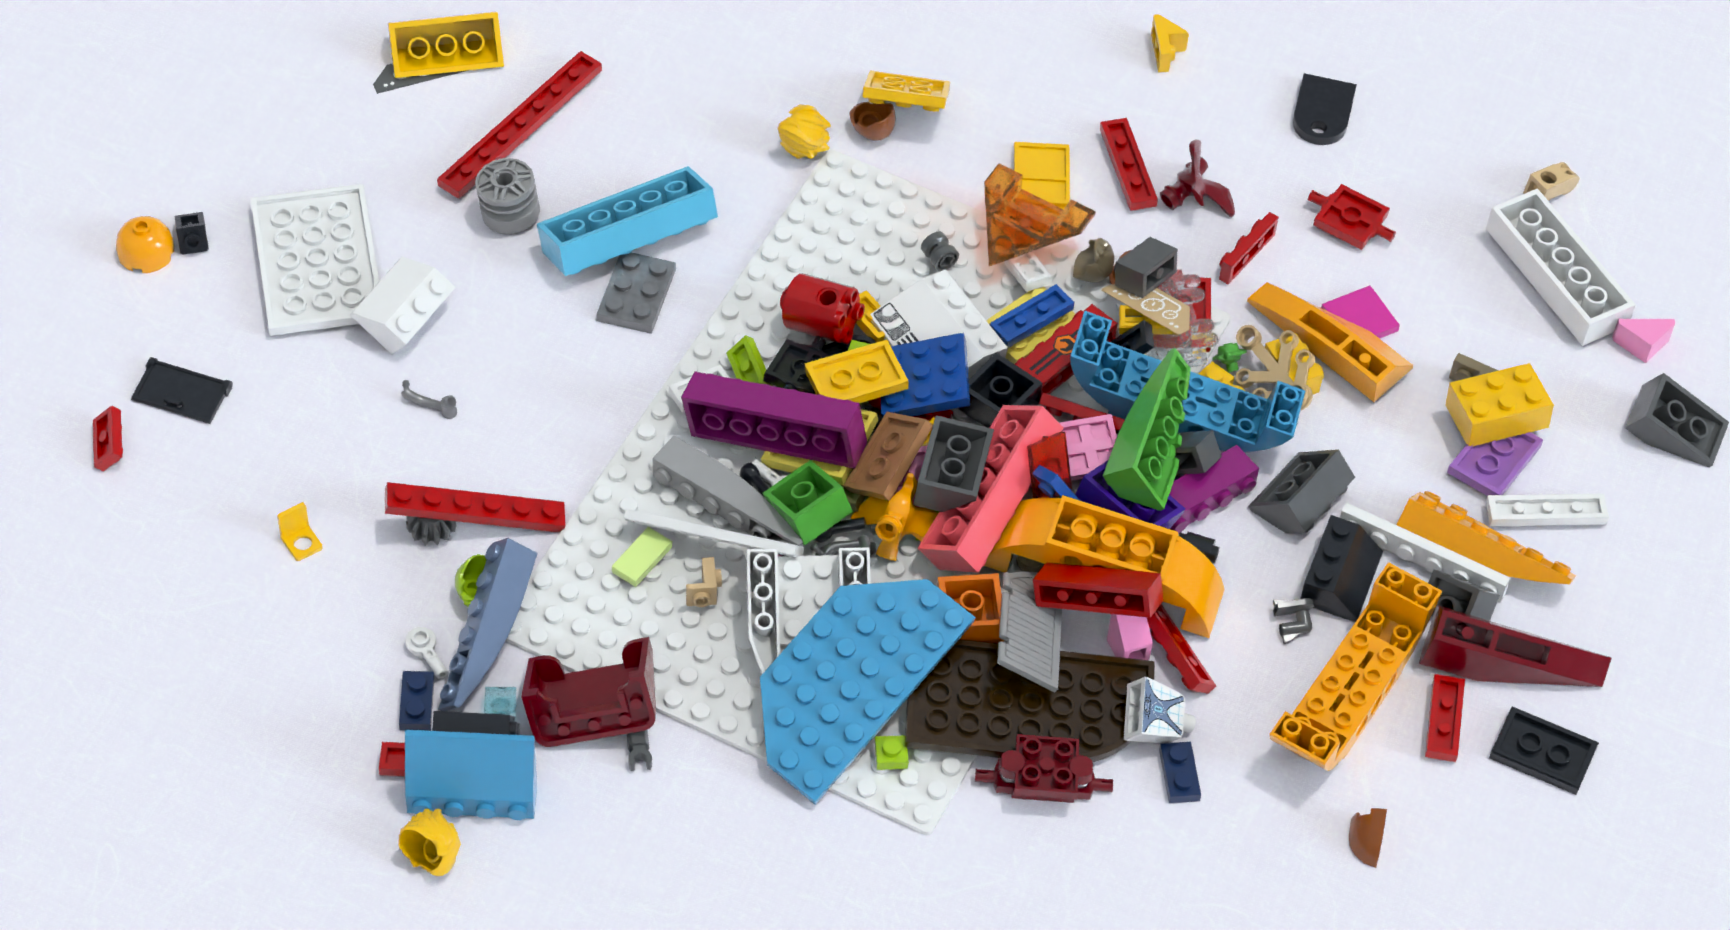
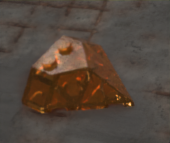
[984,163,1096,267]

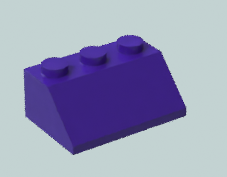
[1075,460,1186,529]

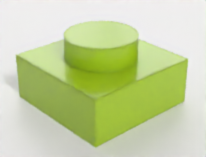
[875,735,909,770]

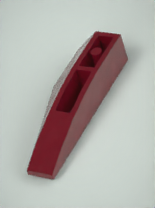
[1419,605,1612,687]

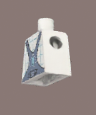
[1124,677,1196,744]

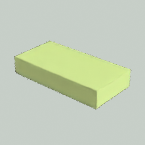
[612,527,672,587]

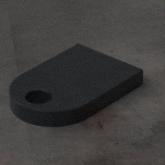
[1293,73,1357,145]

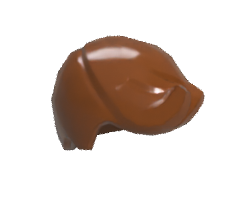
[849,102,896,141]

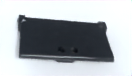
[131,357,233,424]

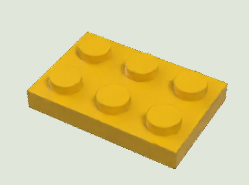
[805,339,909,403]

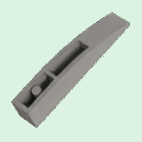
[653,436,803,556]

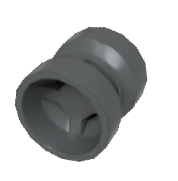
[921,231,959,271]

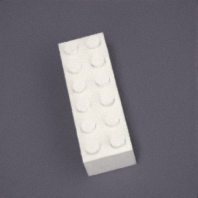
[1486,188,1636,346]

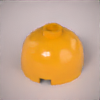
[116,216,175,273]

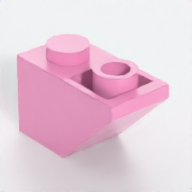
[1107,614,1153,660]

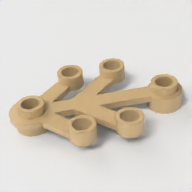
[1235,325,1315,411]

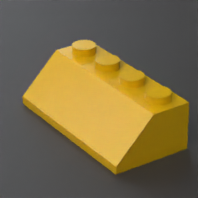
[388,11,504,78]

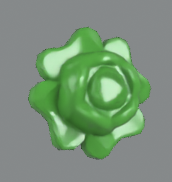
[1212,343,1247,372]

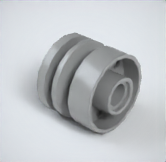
[475,158,540,234]

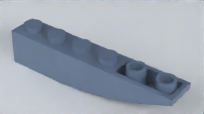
[438,538,538,711]

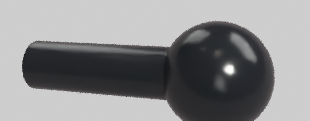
[739,462,770,497]
[814,517,867,542]

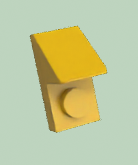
[1151,14,1189,72]

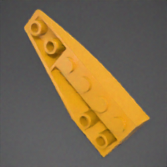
[1247,282,1413,402]
[1396,491,1576,585]

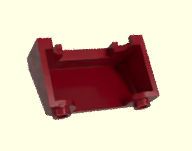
[521,637,656,747]

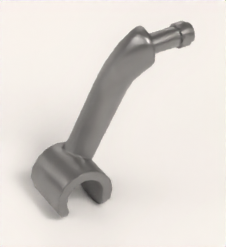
[401,380,457,419]
[810,535,876,558]

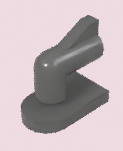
[1273,598,1314,644]

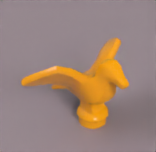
[851,473,938,561]

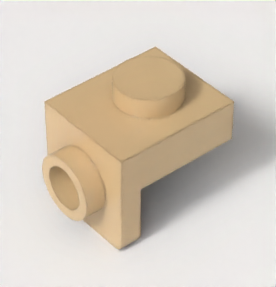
[686,557,722,607]

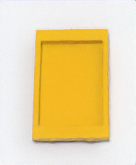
[1013,142,1070,215]

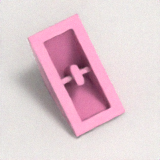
[1612,319,1675,363]

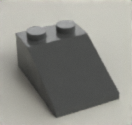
[1625,373,1729,467]

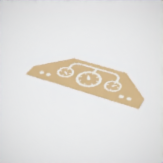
[1101,284,1190,335]

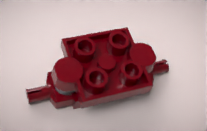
[975,734,1113,803]

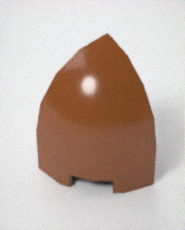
[1349,808,1387,868]

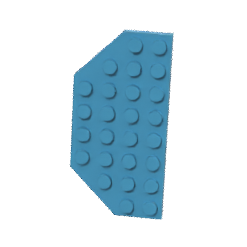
[760,579,975,805]

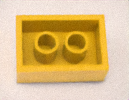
[1445,363,1554,446]

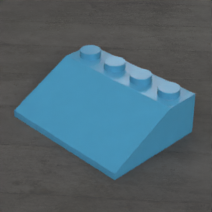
[405,730,537,820]

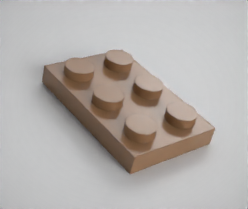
[844,412,933,501]

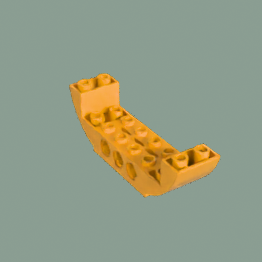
[984,495,1225,638]
[1270,562,1442,771]

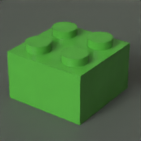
[763,460,853,545]

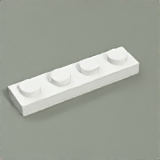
[1486,494,1609,526]

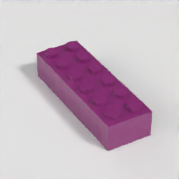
[681,371,867,469]

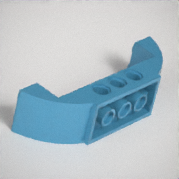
[1070,311,1305,452]

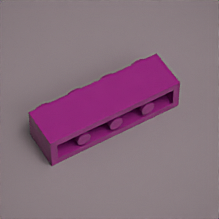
[1169,445,1259,534]

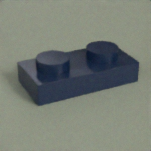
[399,671,435,731]
[1159,741,1201,803]

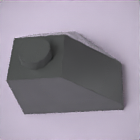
[1428,569,1500,621]

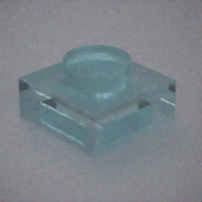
[484,687,517,720]

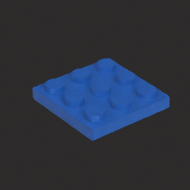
[881,332,970,418]

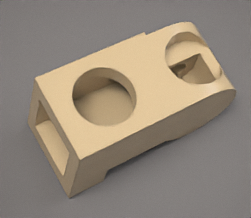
[1523,162,1580,201]

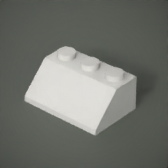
[350,256,455,355]

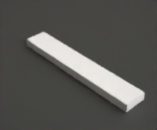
[624,509,804,558]

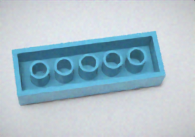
[537,166,718,276]

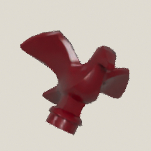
[1159,139,1235,217]

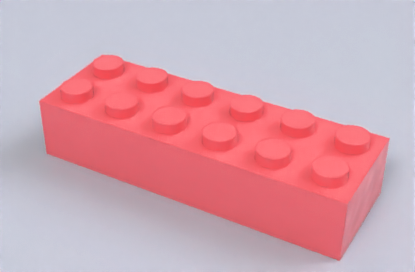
[917,405,1063,573]

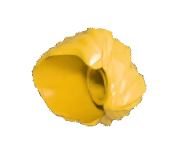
[777,104,831,159]
[398,808,461,876]

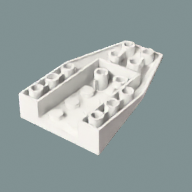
[746,547,871,674]

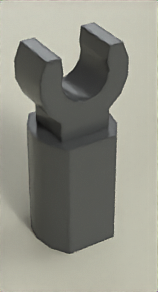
[627,729,652,771]

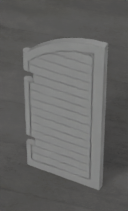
[997,571,1062,693]

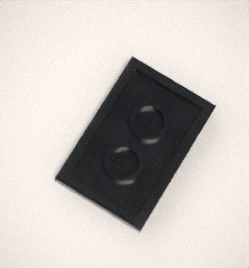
[1489,706,1599,795]

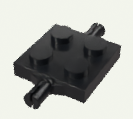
[763,336,829,394]

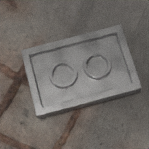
[597,252,676,334]

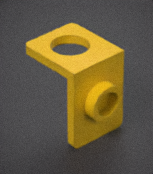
[277,502,323,561]

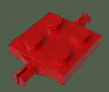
[1307,184,1396,250]

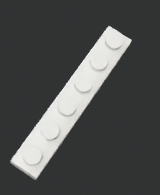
[1340,502,1510,603]

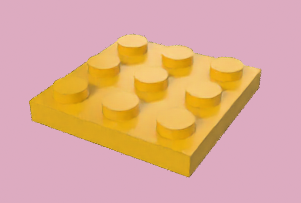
[862,70,951,112]

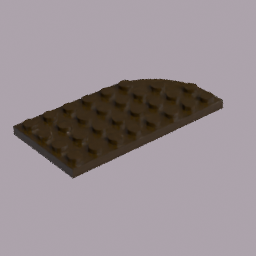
[905,640,1155,762]

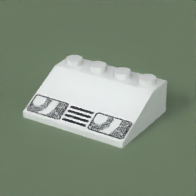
[870,270,1008,379]

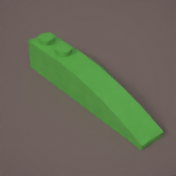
[1103,348,1191,510]

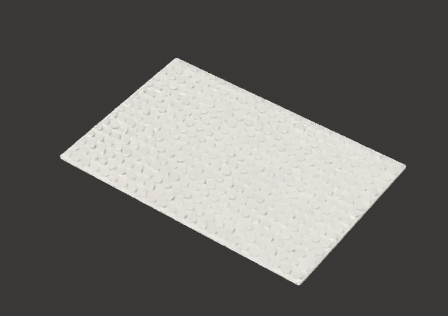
[506,149,1231,835]

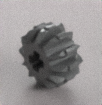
[406,516,457,546]

